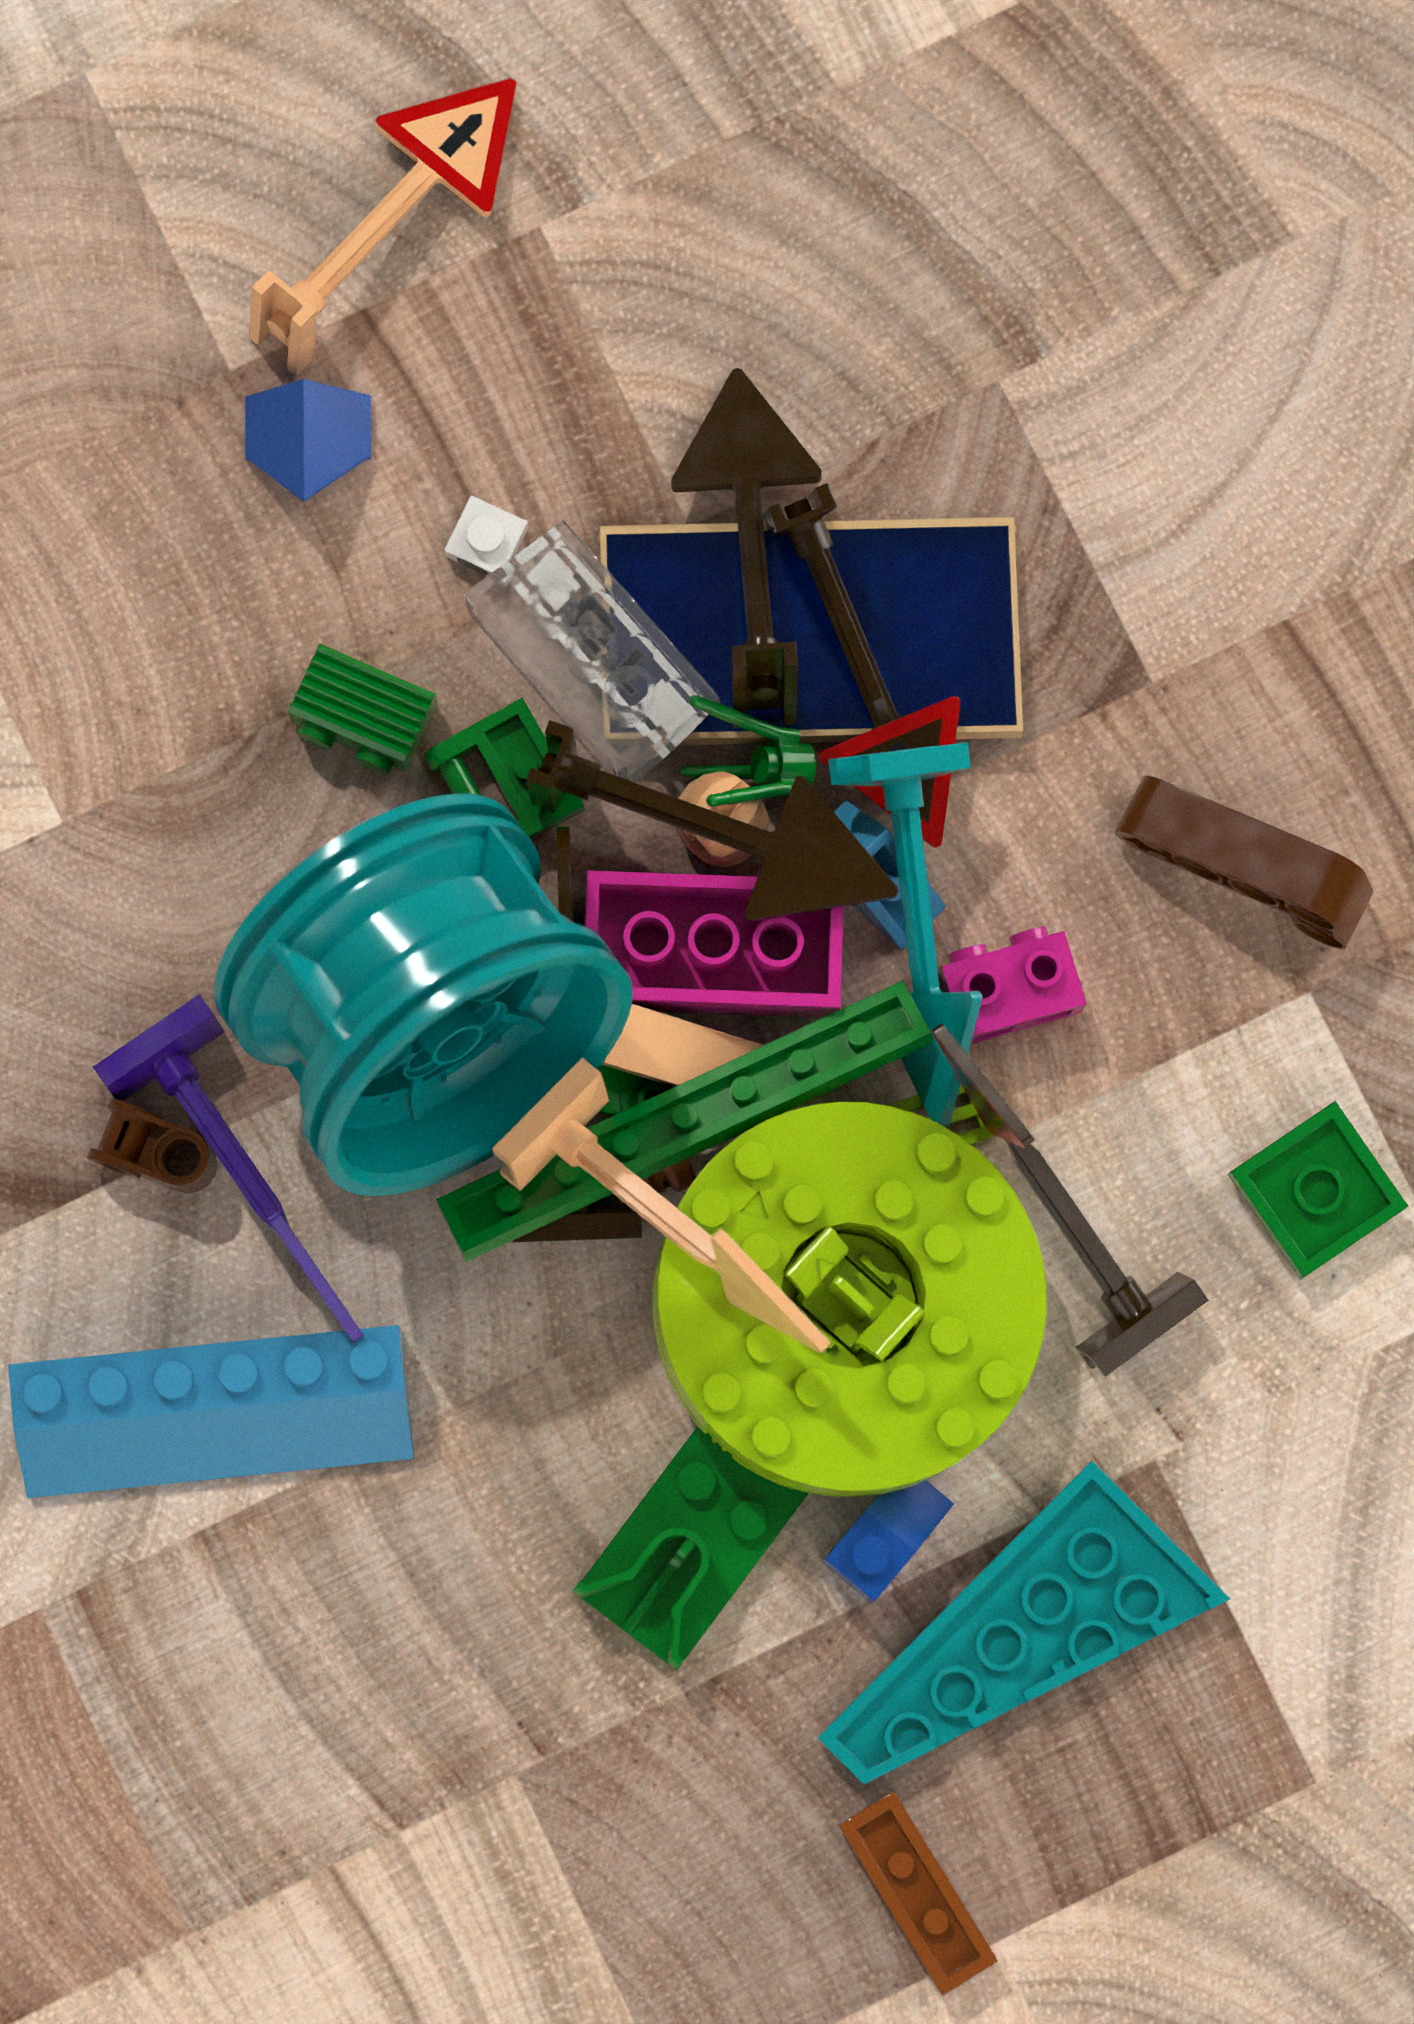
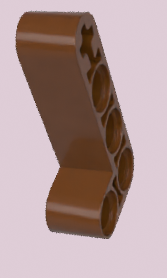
[1115,775,1373,950]

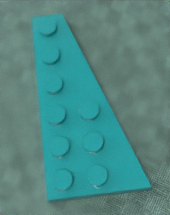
[817,1461,1230,1785]

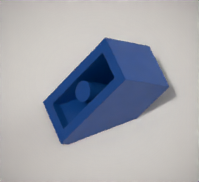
[822,1480,954,1604]

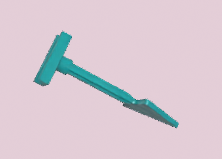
[828,742,982,1127]

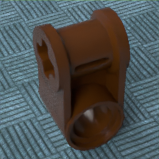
[87,1098,218,1194]

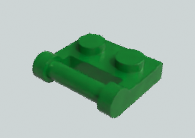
[424,697,585,840]

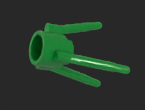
[680,695,816,807]

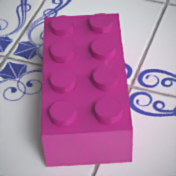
[585,870,844,1018]

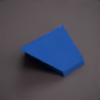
[245,379,371,502]

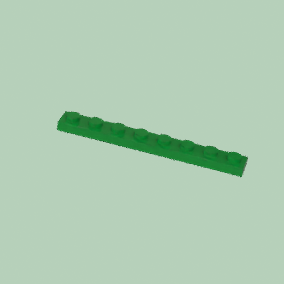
[436,980,932,1262]

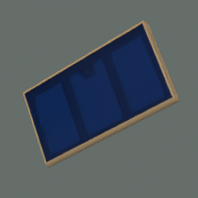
[597,517,1023,747]

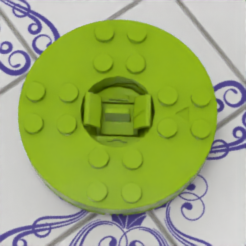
[652,1102,1047,1497]

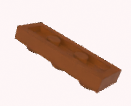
[838,1791,998,1996]

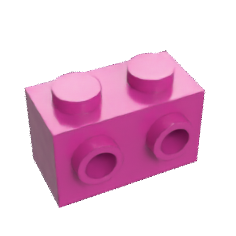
[938,926,1087,1045]

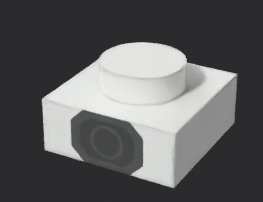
[444,495,528,582]

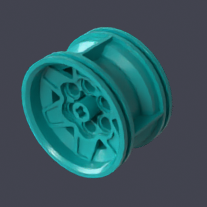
[214,794,633,1196]

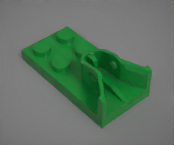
[573,1426,809,1671]

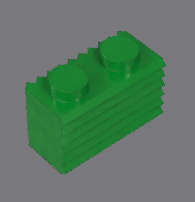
[288,644,438,775]

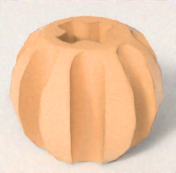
[675,771,769,867]

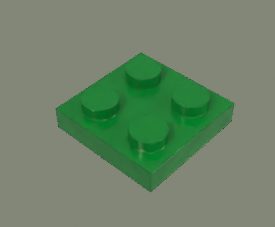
[1227,1101,1409,1280]

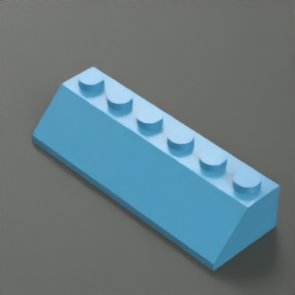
[8,1325,414,1498]

